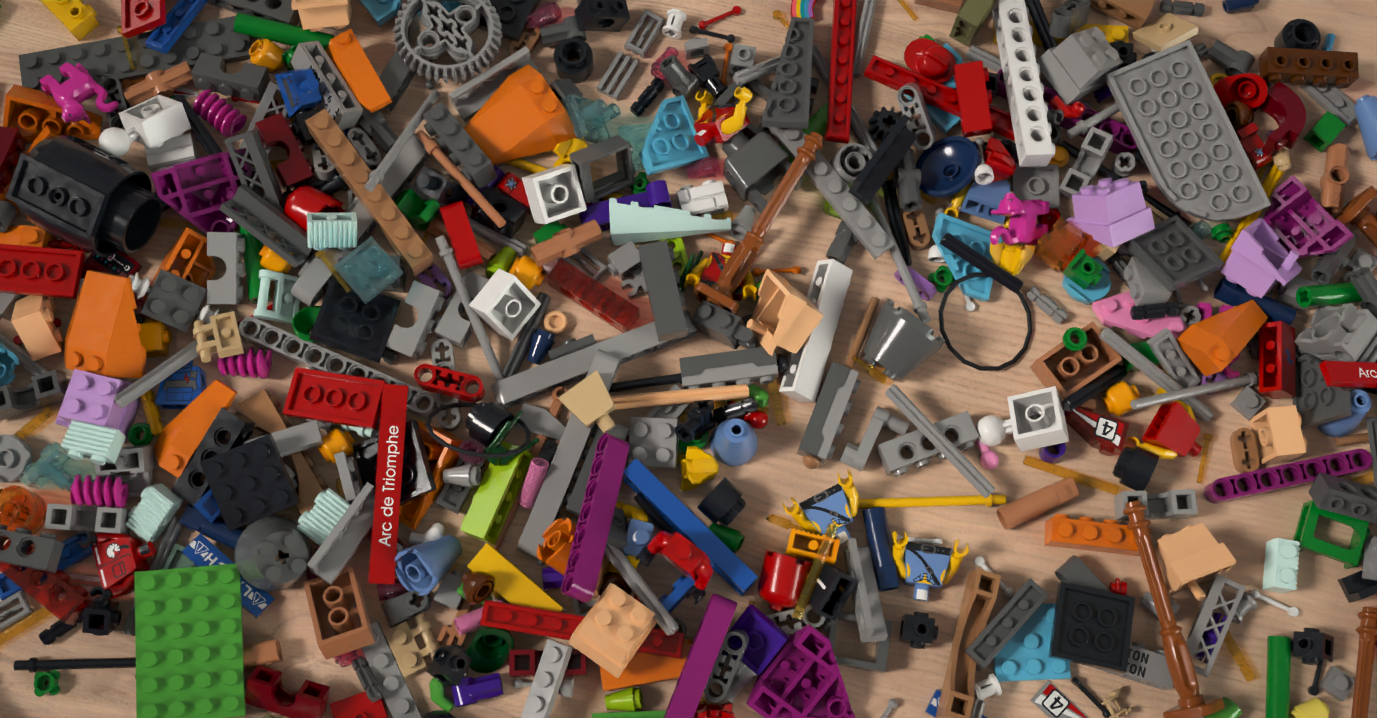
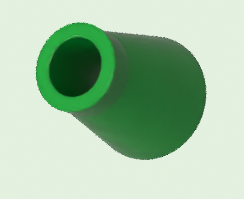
[709,523,745,553]

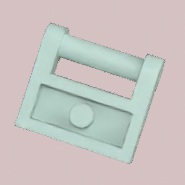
[253,269,300,325]

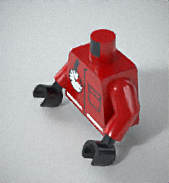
[76,530,157,606]
[636,531,713,605]

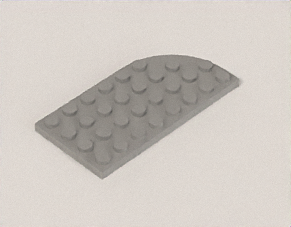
[1104,40,1271,222]

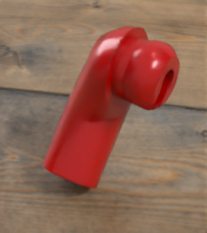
[1049,96,1085,118]

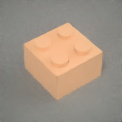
[1250,405,1307,465]

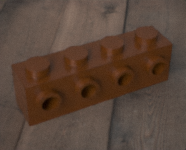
[1259,47,1359,89]

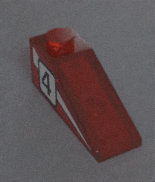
[1064,407,1130,456]

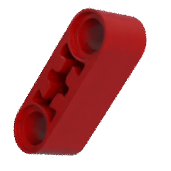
[440,201,483,271]
[414,364,485,403]

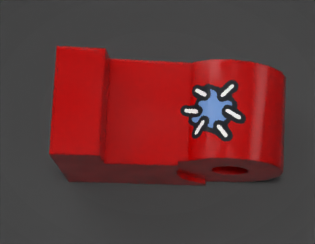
[1236,122,1273,171]
[496,172,532,215]

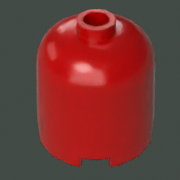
[284,186,345,232]
[757,550,813,612]

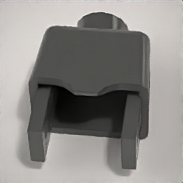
[722,131,804,214]

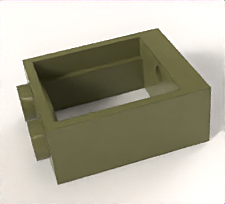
[949,0,996,47]

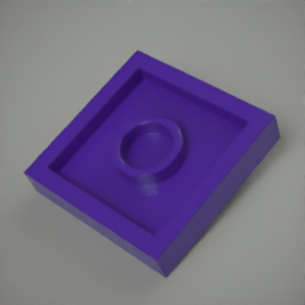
[726,604,790,676]

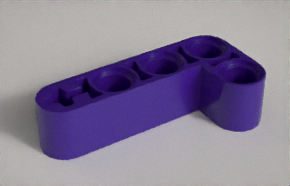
[579,180,672,232]

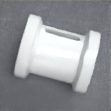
[662,9,687,39]
[974,673,1002,700]

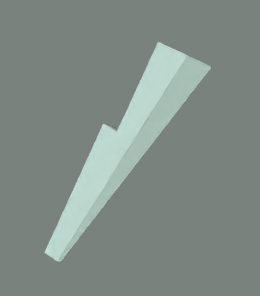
[609,198,732,246]

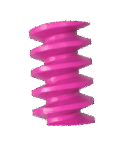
[193,89,247,137]
[217,347,272,379]
[70,474,129,508]

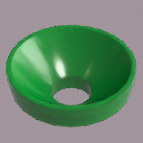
[292,306,321,343]

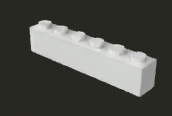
[779,259,853,402]

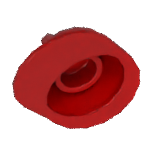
[904,38,956,83]
[1213,73,1268,109]

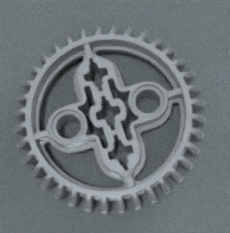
[393,0,502,84]

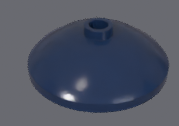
[916,136,980,197]

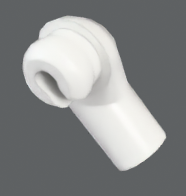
[409,523,445,545]

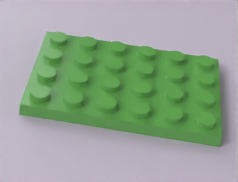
[135,563,246,718]

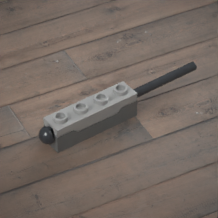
[609,347,789,393]

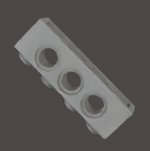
[876,410,979,477]

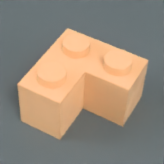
[11,295,65,361]

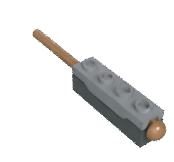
[797,297,880,469]

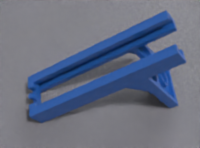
[623,458,758,614]

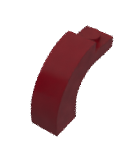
[1259,81,1306,156]

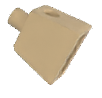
[558,370,616,433]

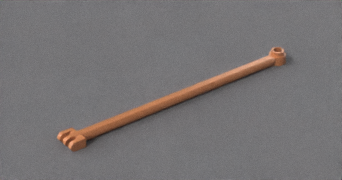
[437,386,569,647]

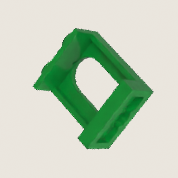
[1293,500,1370,569]

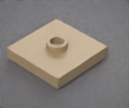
[1132,13,1199,52]

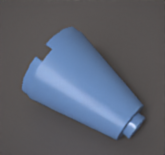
[1354,95,1377,161]
[1317,390,1371,438]
[710,419,758,467]
[394,535,462,596]

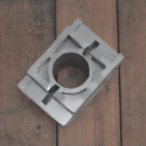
[1294,303,1377,363]

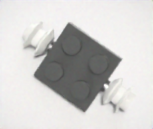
[129,269,220,333]

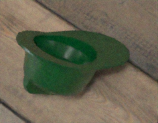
[466,626,514,673]

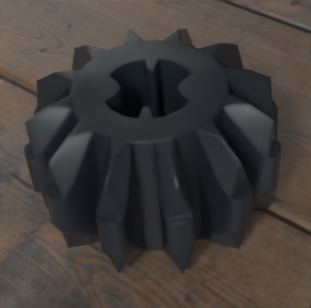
[868,106,907,144]

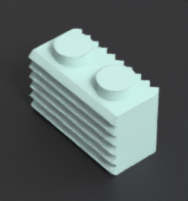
[307,212,357,250]
[61,420,126,465]
[125,483,184,542]
[297,488,351,546]
[1262,538,1300,594]

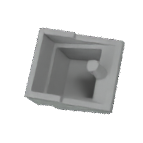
[1036,26,1123,105]

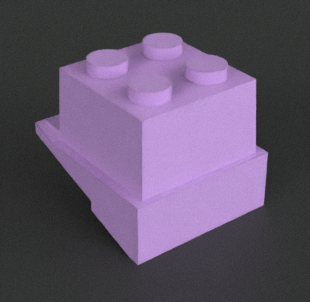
[1065,178,1155,247]
[1220,218,1303,298]
[55,369,141,444]

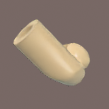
[1272,148,1291,172]

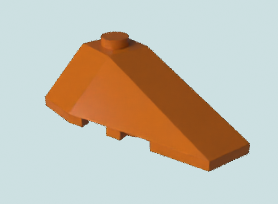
[326,29,392,113]

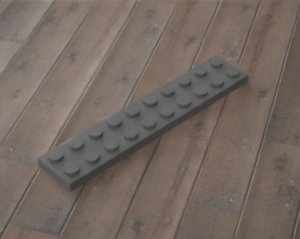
[19,16,252,96]

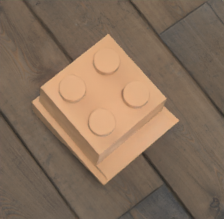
[291,0,353,32]
[746,269,824,356]
[1155,523,1236,601]
[568,583,657,678]

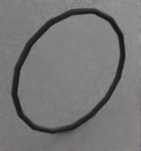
[938,272,1032,371]
[425,403,531,458]

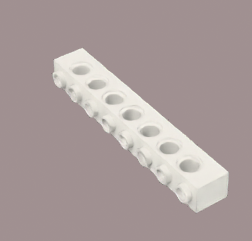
[992,0,1055,167]

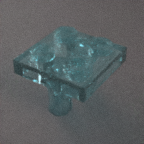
[564,94,621,144]
[333,236,403,304]
[20,442,75,492]

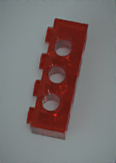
[547,258,640,333]
[0,539,92,626]

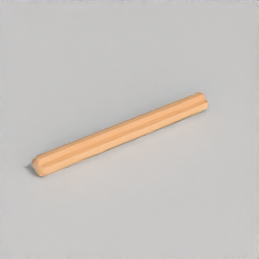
[610,384,749,410]

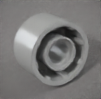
[830,143,873,188]

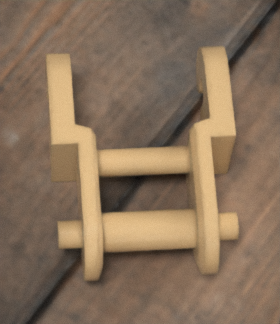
[1100,686,1135,718]

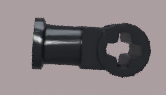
[687,54,728,101]
[675,400,715,443]

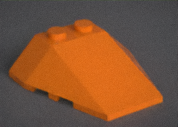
[464,64,578,166]
[64,270,147,378]

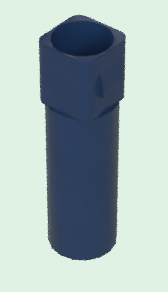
[1213,275,1297,325]
[179,504,246,550]
[862,507,900,592]

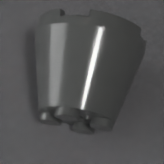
[863,299,946,382]
[234,516,312,591]

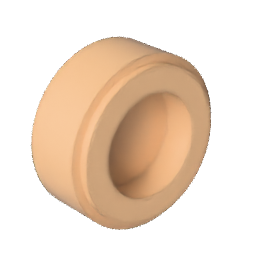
[544,311,568,336]

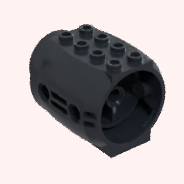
[6,135,162,257]

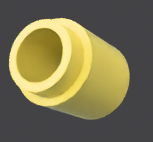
[1289,698,1330,718]

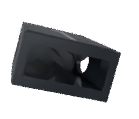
[414,166,469,205]
[805,561,859,621]

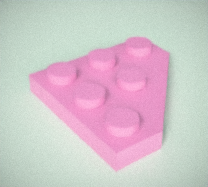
[1092,291,1187,339]

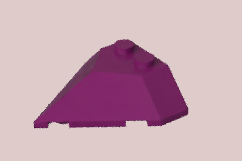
[150,148,253,235]
[1263,175,1354,258]
[746,624,855,718]

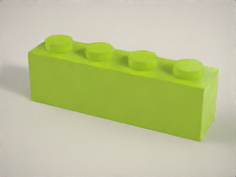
[460,441,534,546]

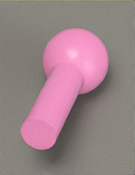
[975,426,999,470]

